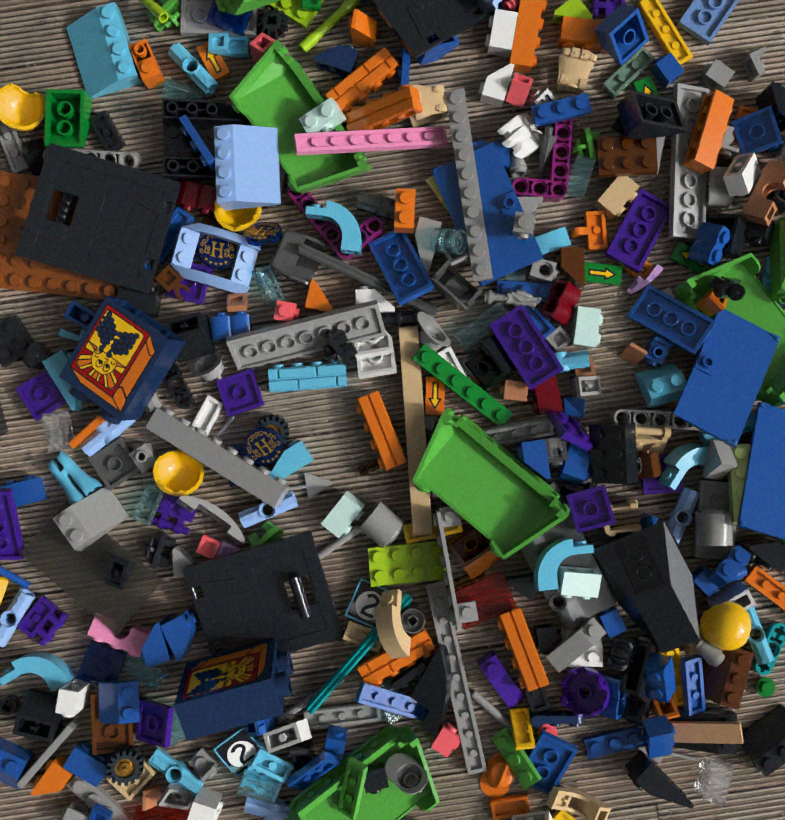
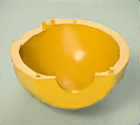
[0,83,45,131]
[214,199,262,231]
[153,449,204,497]
[699,602,751,651]

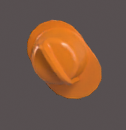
[480,752,515,798]

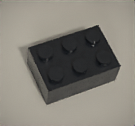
[589,423,638,484]

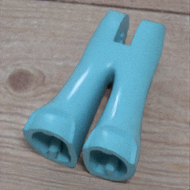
[47,451,103,505]

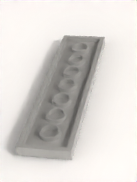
[668,83,710,241]
[226,300,386,372]

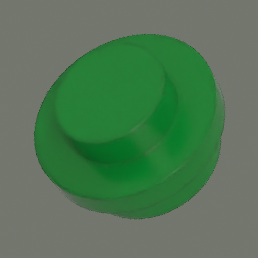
[755,677,775,697]

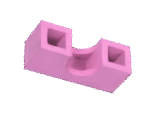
[87,609,151,657]

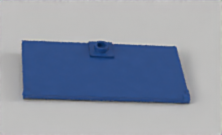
[431,142,544,287]
[672,309,780,448]
[737,402,785,540]

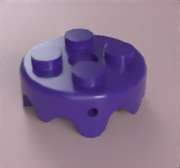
[560,667,610,719]

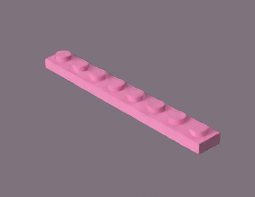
[294,126,448,156]

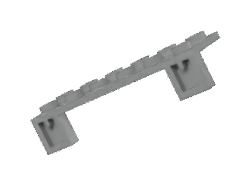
[432,506,479,631]

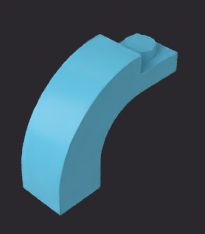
[305,201,362,256]
[658,443,709,490]
[533,537,594,591]
[0,652,75,692]

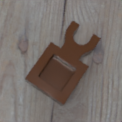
[155,265,191,300]

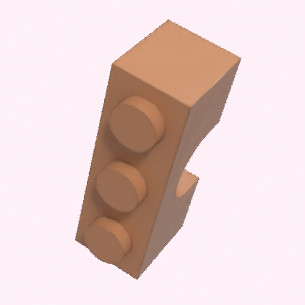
[742,160,785,226]

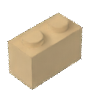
[593,176,640,220]

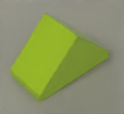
[551,0,593,24]

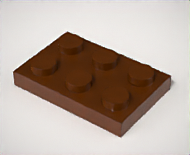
[596,136,658,178]
[90,693,134,755]

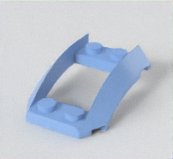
[170,223,261,293]

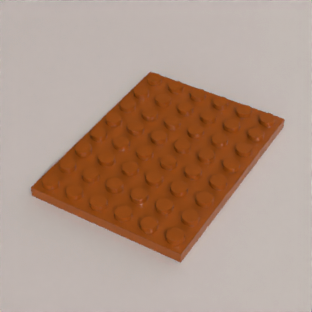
[0,172,119,300]

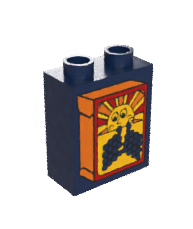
[59,296,186,425]
[174,639,294,741]

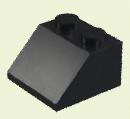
[706,214,749,259]
[459,335,515,391]

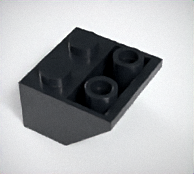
[755,81,785,132]
[163,311,215,362]
[735,537,785,573]
[12,689,63,743]

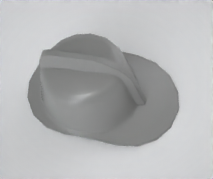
[417,311,451,352]
[187,352,224,381]
[385,753,428,795]

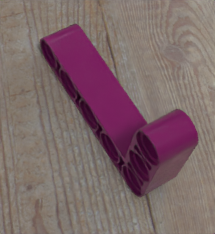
[512,119,573,203]
[287,186,383,261]

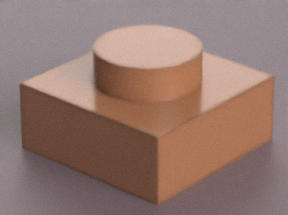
[227,293,248,312]
[575,356,596,377]

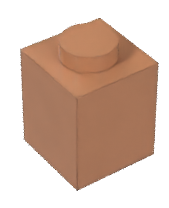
[499,380,528,402]

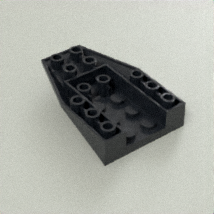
[162,98,253,181]
[592,520,700,654]

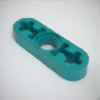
[752,621,785,676]

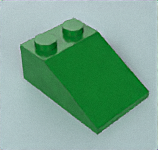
[44,89,92,148]

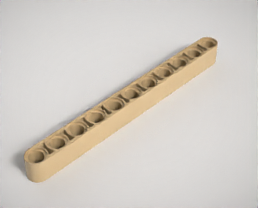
[399,326,432,536]

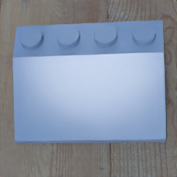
[214,124,281,210]

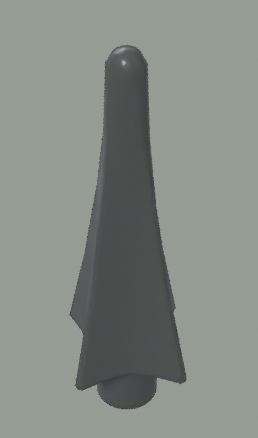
[539,126,557,179]

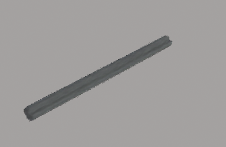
[297,243,439,316]

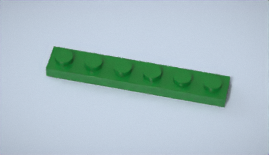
[412,343,513,426]

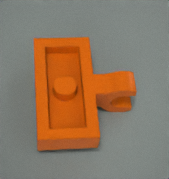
[571,210,608,251]

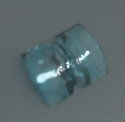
[430,227,467,255]

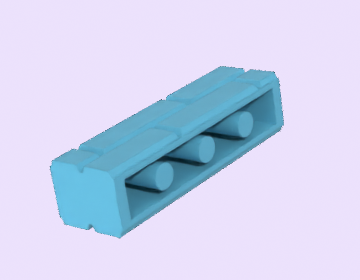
[268,360,347,393]

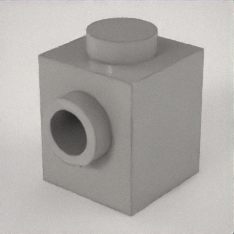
[513,212,536,240]
[129,442,159,473]

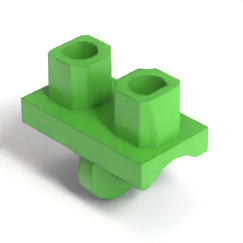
[147,0,181,33]
[571,127,601,168]
[247,521,285,548]

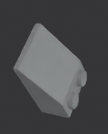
[52,486,130,551]

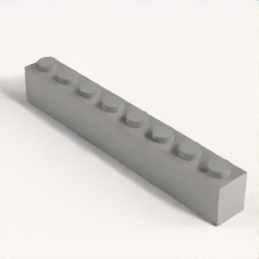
[145,407,290,508]

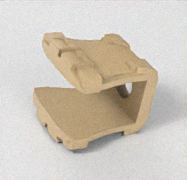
[556,47,597,95]
[409,84,448,128]
[603,498,642,536]

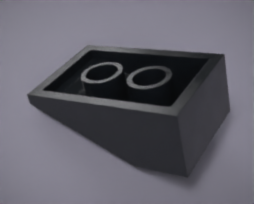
[617,90,687,140]
[671,707,738,754]
[625,750,694,809]

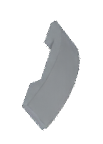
[176,495,245,546]

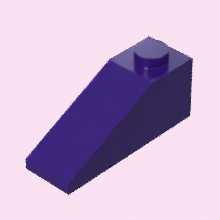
[477,649,525,708]

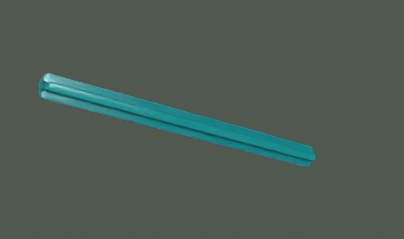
[305,592,413,714]

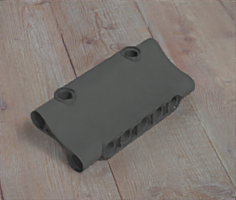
[521,481,617,630]

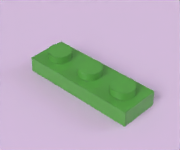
[491,726,542,790]
[337,756,368,820]

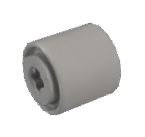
[358,501,404,548]
[695,509,733,546]

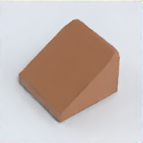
[620,343,648,365]
[142,784,162,811]

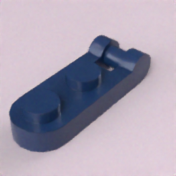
[529,710,584,728]

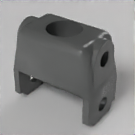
[270,229,325,287]
[431,260,483,312]

